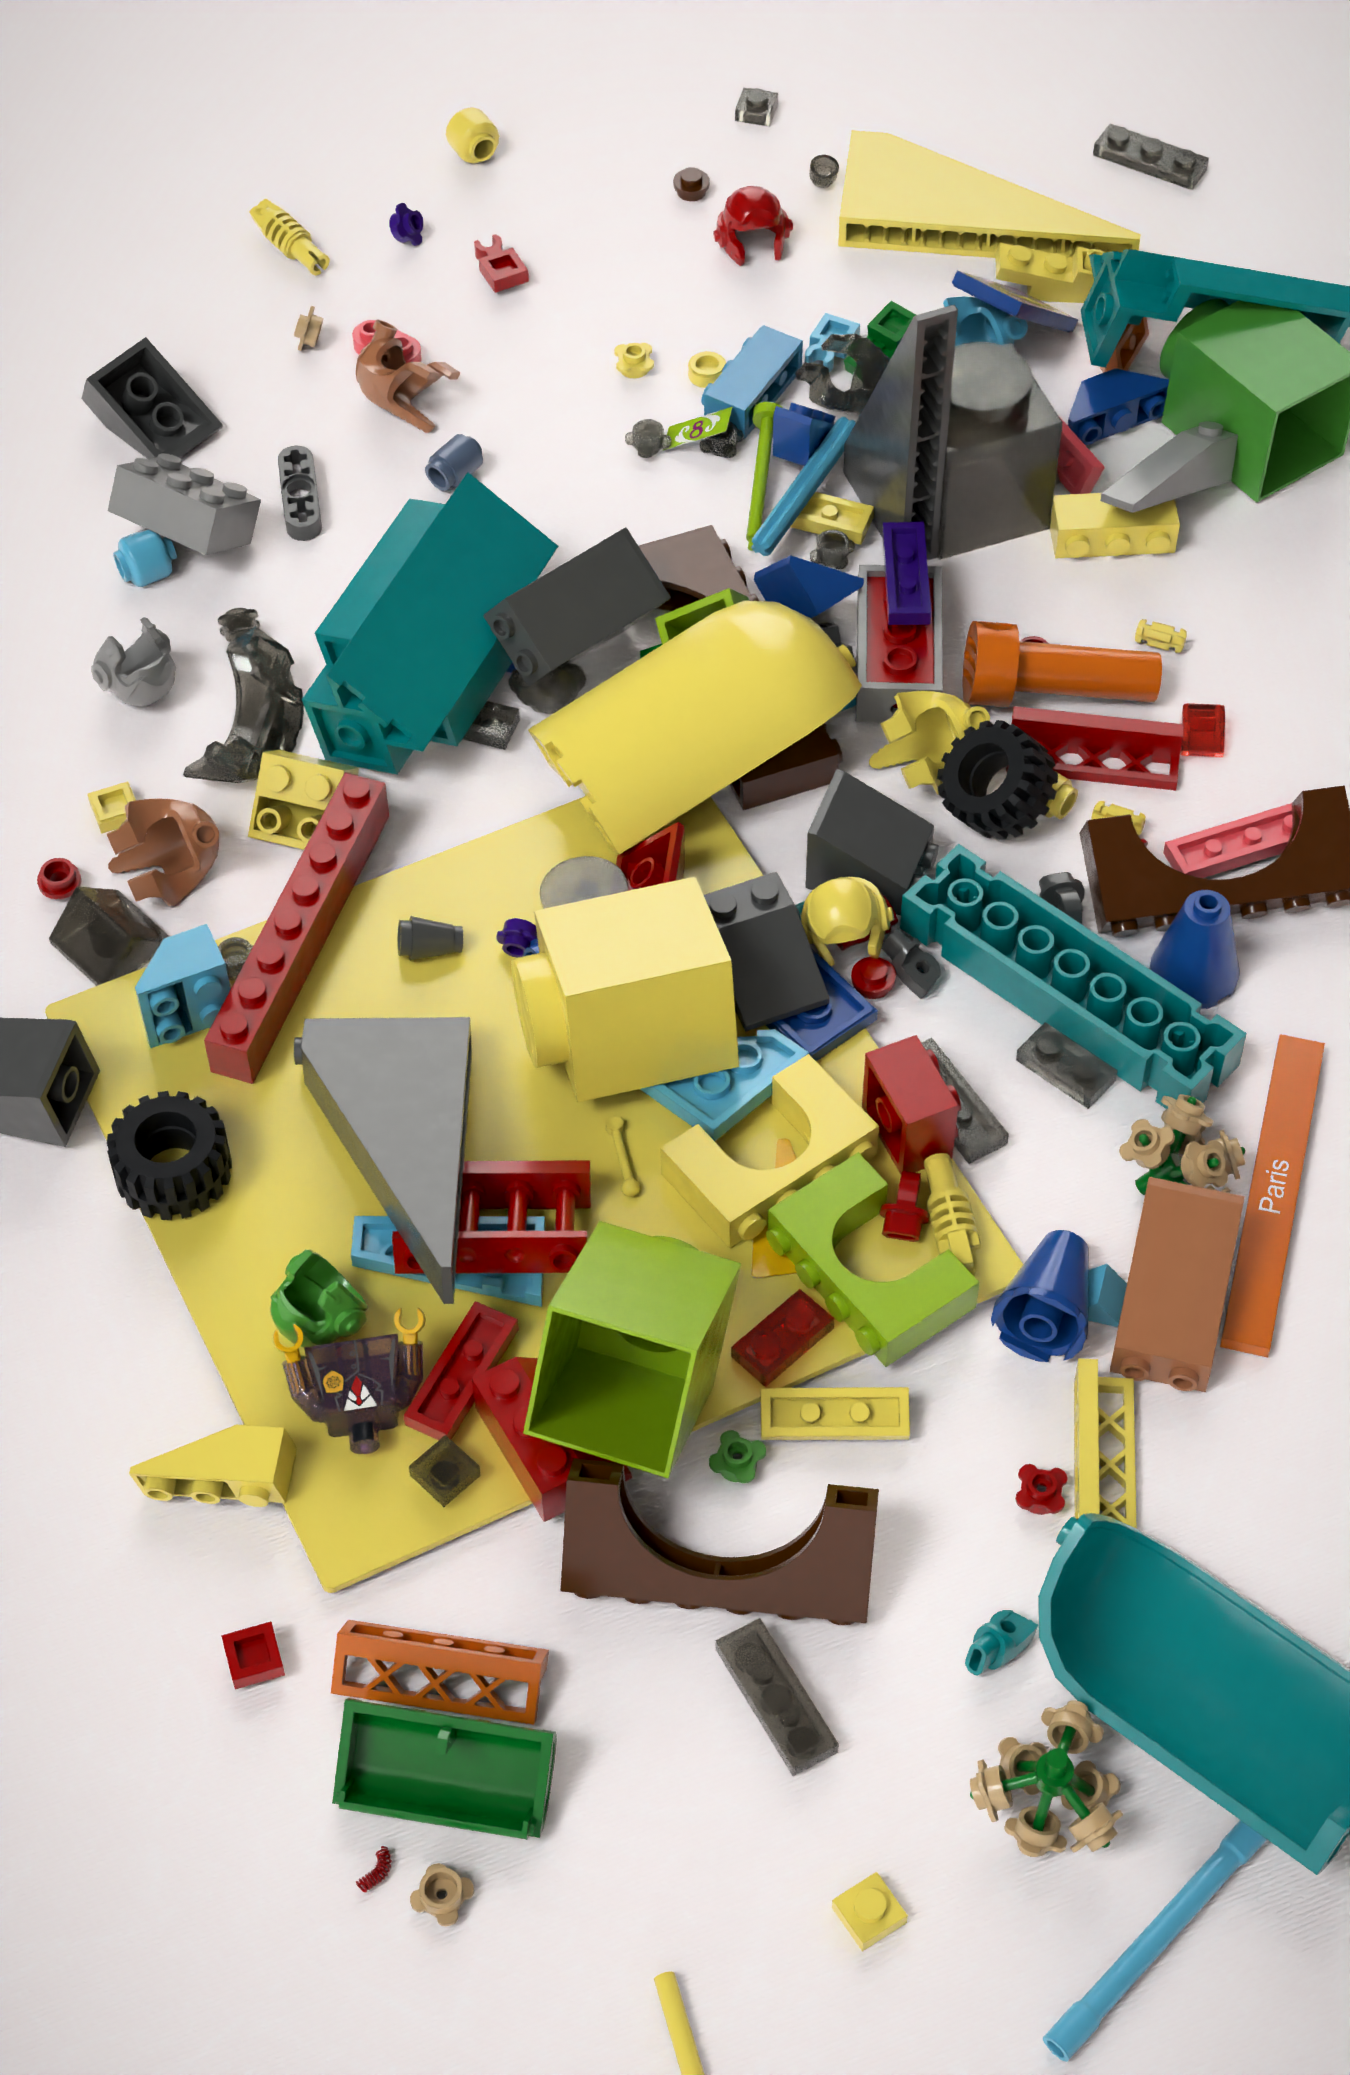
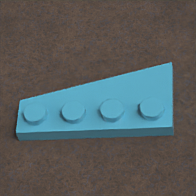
[351,1216,545,1307]

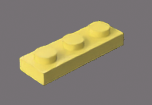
[760,1387,910,1440]

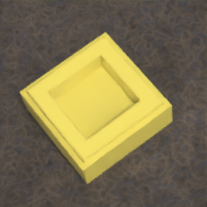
[87,781,136,834]

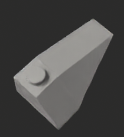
[1100,421,1238,513]

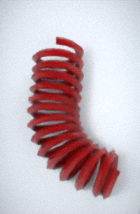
[356,1846,392,1893]

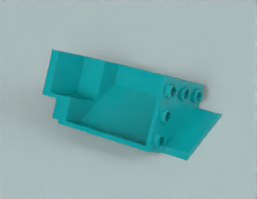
[1080,249,1350,367]
[302,472,559,775]

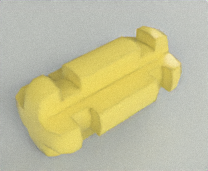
[1135,619,1187,653]
[1091,801,1146,836]

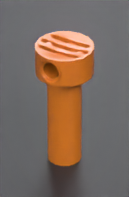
[962,621,1162,708]

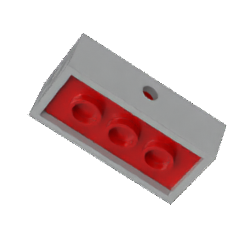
[856,565,943,723]

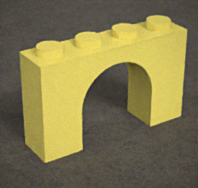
[660,1054,879,1248]

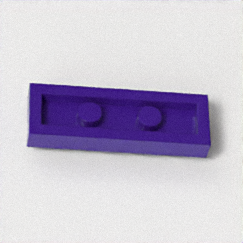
[882,522,931,625]

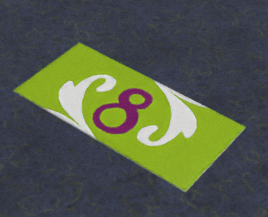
[663,407,732,451]

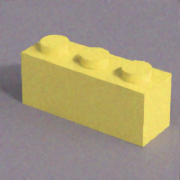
[1049,493,1180,559]

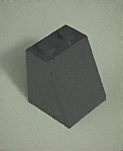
[805,769,939,916]

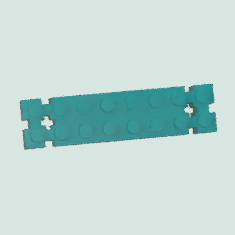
[900,844,1247,1109]

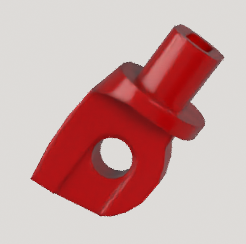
[880,1170,929,1242]

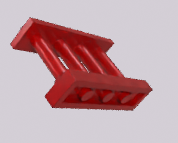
[392,1160,591,1274]

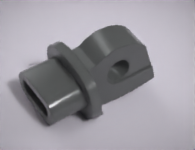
[1039,872,1085,925]
[881,928,941,999]

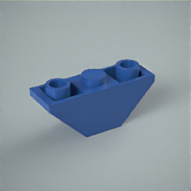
[1068,368,1169,445]
[773,402,836,466]

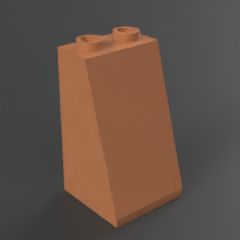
[1109,1177,1245,1392]

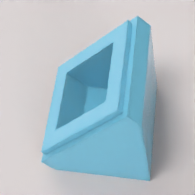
[1088,1264,1127,1327]

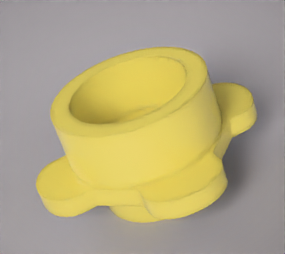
[614,343,654,379]

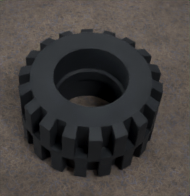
[937,720,1058,840]
[107,1091,232,1220]

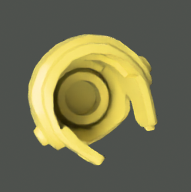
[801,877,894,967]

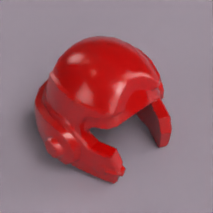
[713,186,793,266]

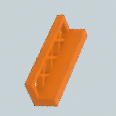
[330,1620,549,1725]

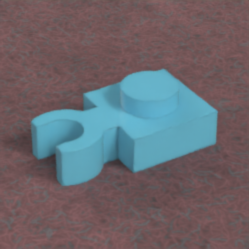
[805,313,860,374]

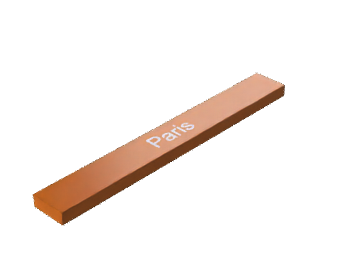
[1220,1034,1325,1358]

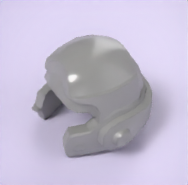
[91,617,176,706]

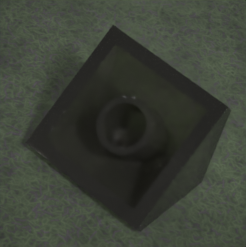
[49,886,170,986]

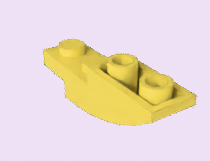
[995,242,1105,303]

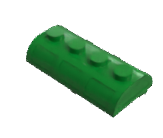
[332,1698,557,1840]

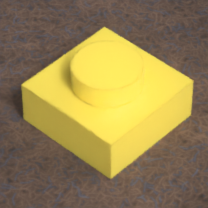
[832,1872,908,1952]

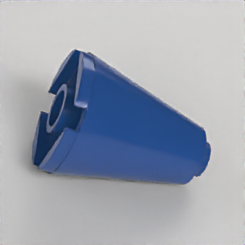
[1149,890,1240,1009]
[991,1230,1089,1362]

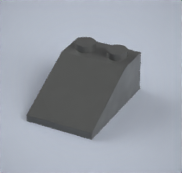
[81,337,223,459]
[704,871,830,1031]

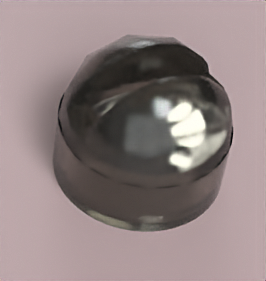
[809,154,839,188]

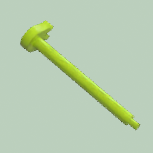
[746,402,783,551]

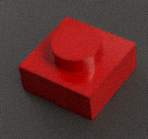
[221,1621,285,1690]

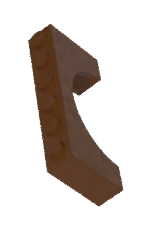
[1079,785,1350,937]
[560,1458,879,1625]

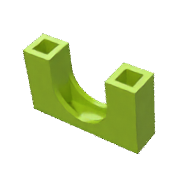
[766,1152,980,1367]

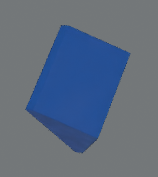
[754,555,864,618]

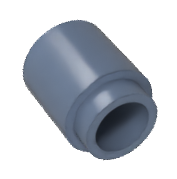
[425,434,483,491]

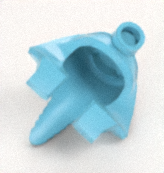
[943,296,1028,394]

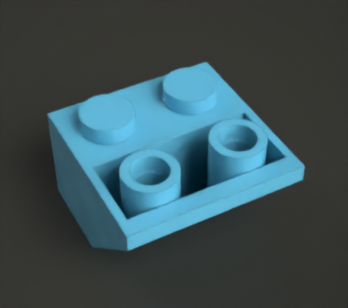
[135,924,231,1048]

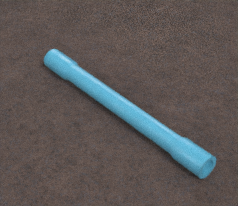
[1043,1820,1267,2062]

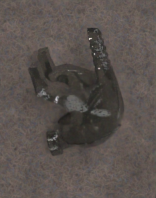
[795,334,890,418]

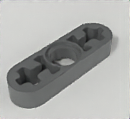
[278,445,322,541]

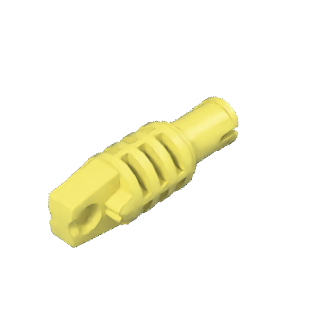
[249,198,330,276]
[924,1153,981,1276]

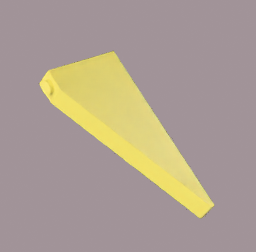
[838,130,1141,258]

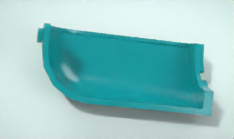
[1038,1513,1350,1875]

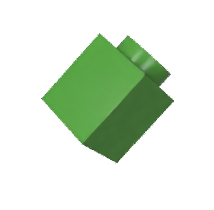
[1160,299,1350,503]

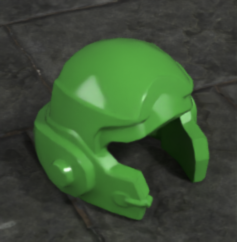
[270,1250,368,1348]

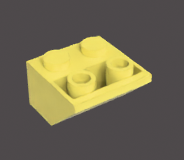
[248,750,360,850]

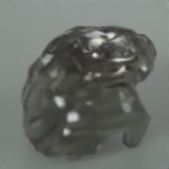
[508,663,586,714]

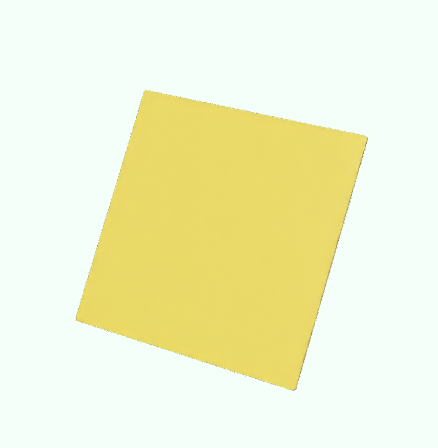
[45,796,1023,1593]

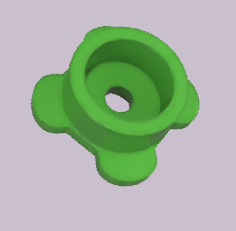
[709,1430,766,1483]

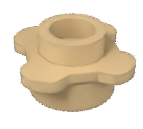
[294,305,324,351]
[410,1863,474,1927]

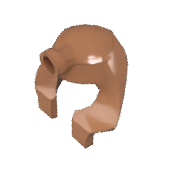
[355,319,461,433]
[107,798,219,906]

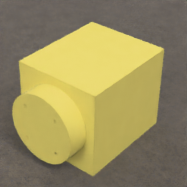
[511,877,739,1103]

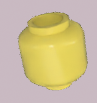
[445,107,500,163]

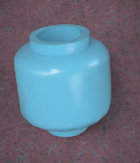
[113,528,177,587]

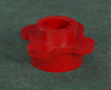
[1015,1464,1068,1515]

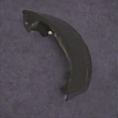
[183,626,304,783]

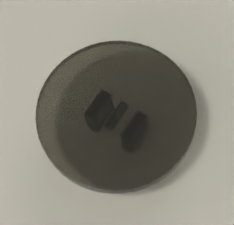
[540,856,628,909]

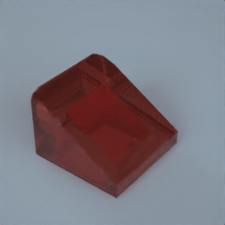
[1179,703,1225,757]

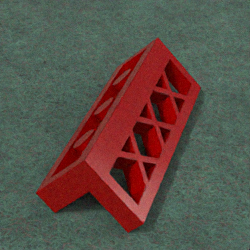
[1006,706,1184,791]

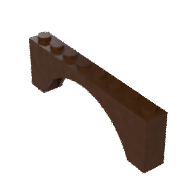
[639,525,843,811]

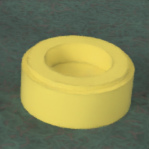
[688,351,726,388]

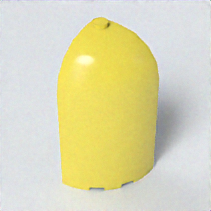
[528,601,862,855]

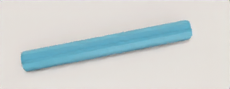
[752,417,856,556]

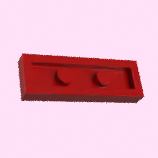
[404,1301,519,1444]

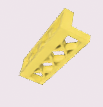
[1074,1358,1137,1529]

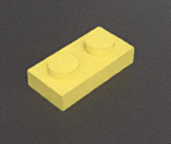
[791,492,874,545]

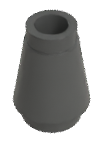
[397,916,463,961]

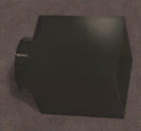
[938,342,1063,560]

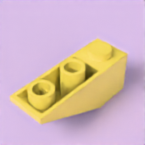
[129,1424,297,1507]

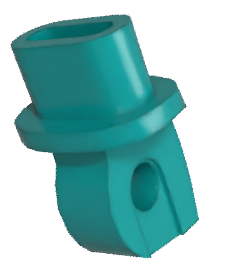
[965,1610,1038,1676]

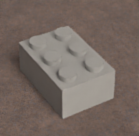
[107,453,261,555]

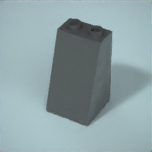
[483,527,671,687]
[0,1017,100,1147]

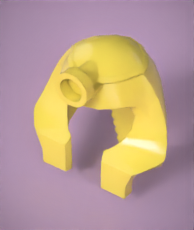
[869,691,990,795]

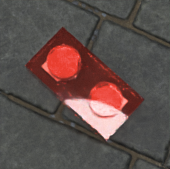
[731,1289,835,1387]

